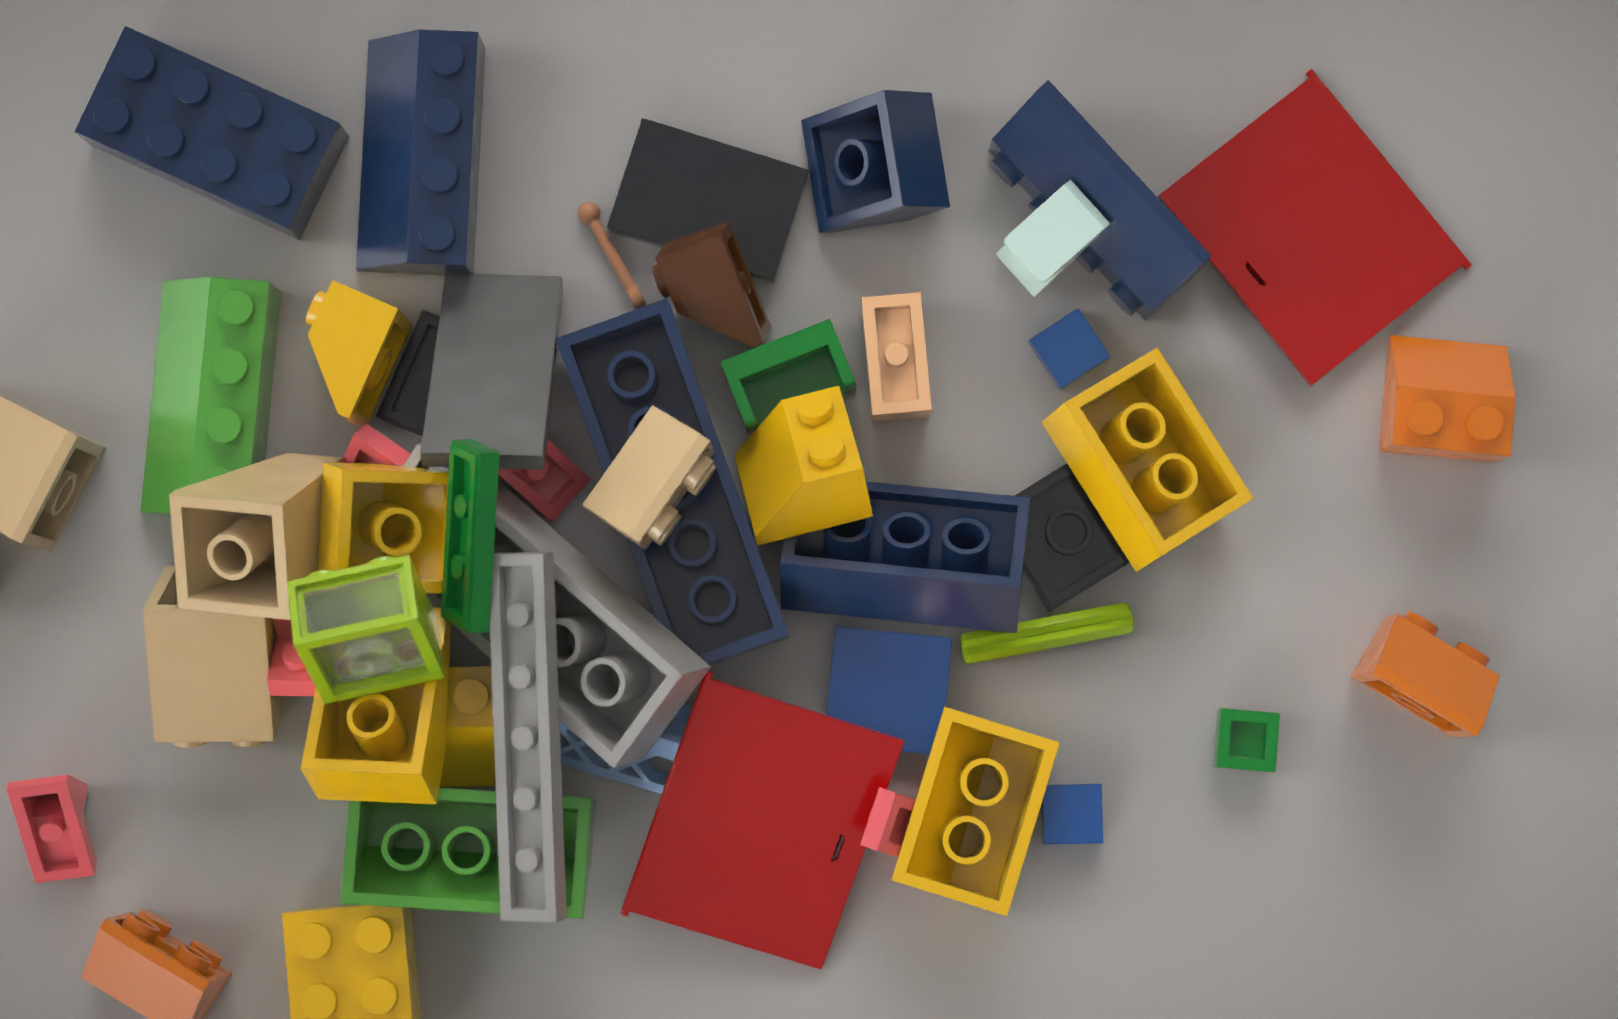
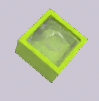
[287,555,445,704]

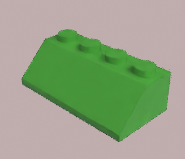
[140,277,281,515]
[340,788,596,919]

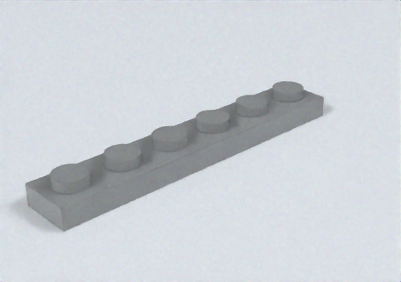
[490,552,567,923]

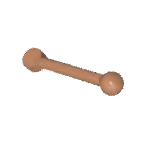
[577,202,647,309]

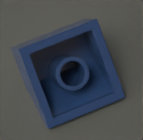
[801,90,950,233]

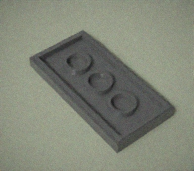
[420,273,563,470]

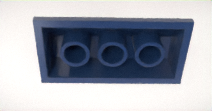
[356,29,485,275]
[988,80,1211,320]
[780,481,1031,633]

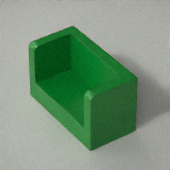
[720,319,856,434]

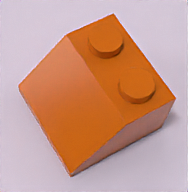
[1379,335,1516,463]
[1351,611,1500,737]

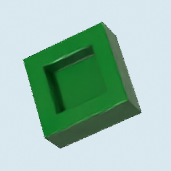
[1213,708,1280,772]

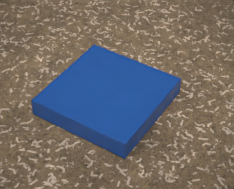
[826,626,952,754]

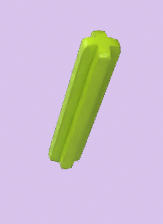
[960,602,1134,664]

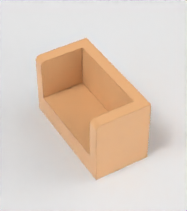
[861,292,932,422]

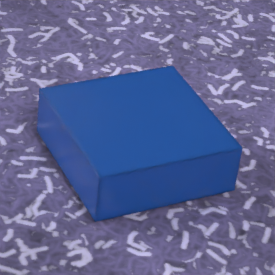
[1028,308,1110,390]
[1041,784,1103,845]

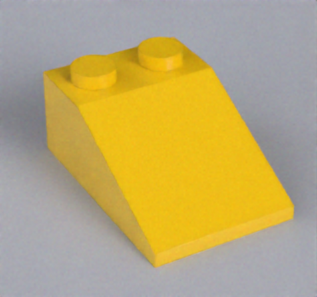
[300,608,451,804]

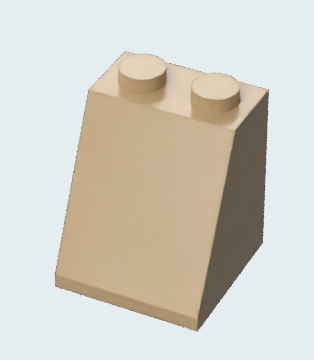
[0,395,105,552]
[169,453,343,620]
[143,566,283,748]

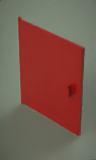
[1158,69,1472,387]
[620,671,905,970]

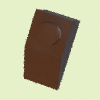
[653,221,772,348]

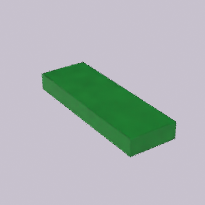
[441,439,500,634]

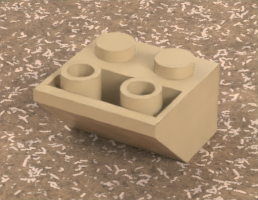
[582,405,716,551]

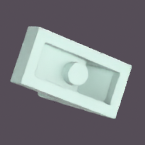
[995,180,1110,297]

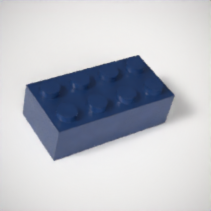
[74,26,349,240]

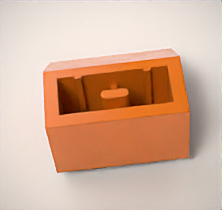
[81,909,232,1019]

